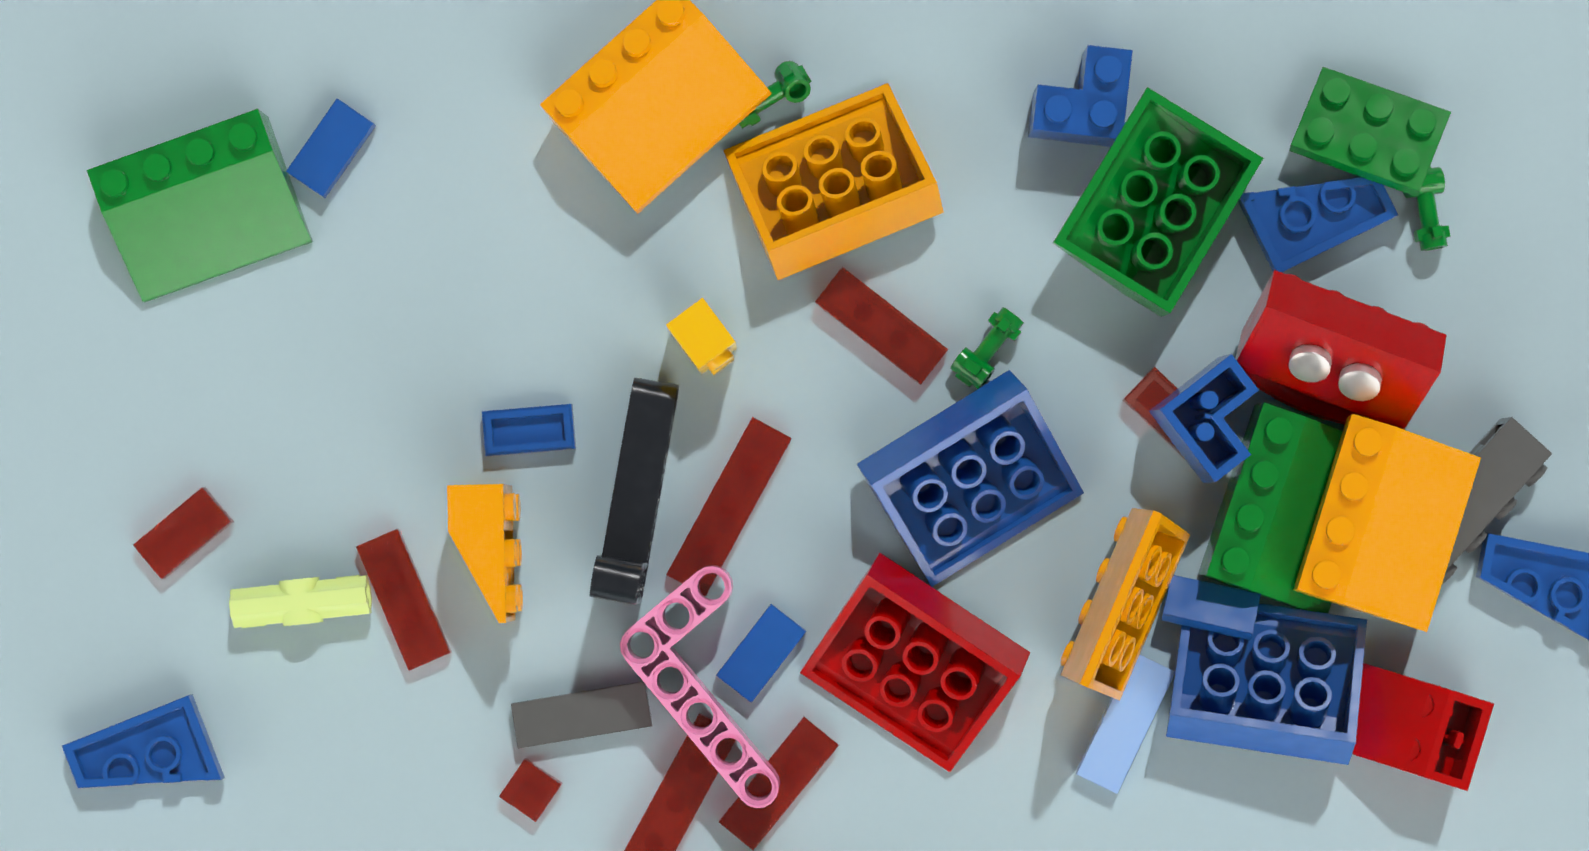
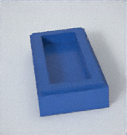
[286,98,376,198]
[482,404,576,457]
[1162,575,1261,640]
[716,604,807,703]

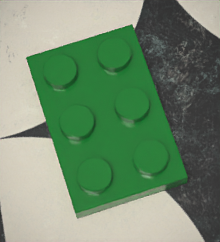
[1289,67,1451,197]

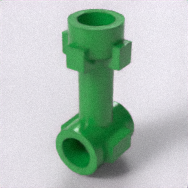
[739,61,811,129]
[1403,165,1451,251]
[950,307,1024,389]

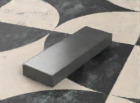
[511,681,653,749]

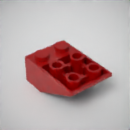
[1352,663,1494,791]

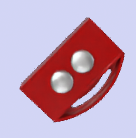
[1235,270,1447,430]

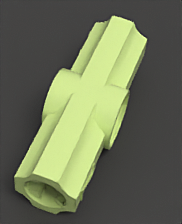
[229,575,372,628]

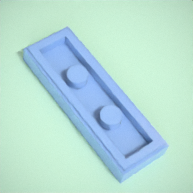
[1075,655,1175,794]

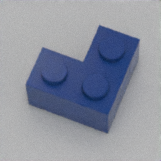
[1028,45,1133,147]
[1149,354,1259,483]

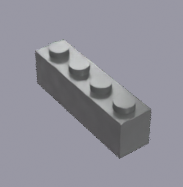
[1442,417,1552,585]

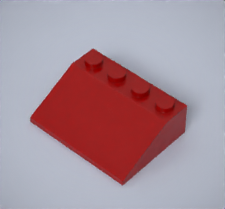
[800,553,1031,772]

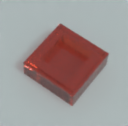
[499,758,563,822]

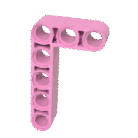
[620,566,780,808]

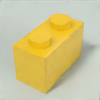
[666,298,737,375]

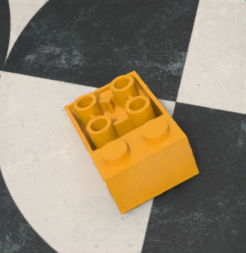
[447,484,523,623]

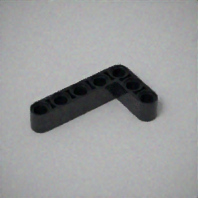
[589,377,679,605]

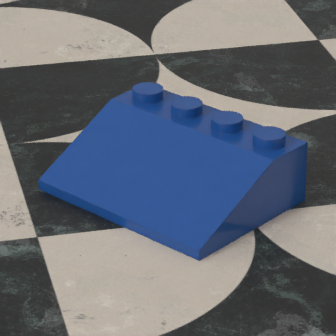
[857,370,1084,587]
[1166,604,1367,765]

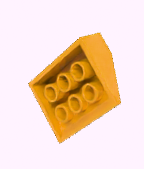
[540,0,771,214]
[723,83,944,280]
[1293,414,1481,632]
[1061,508,1190,701]

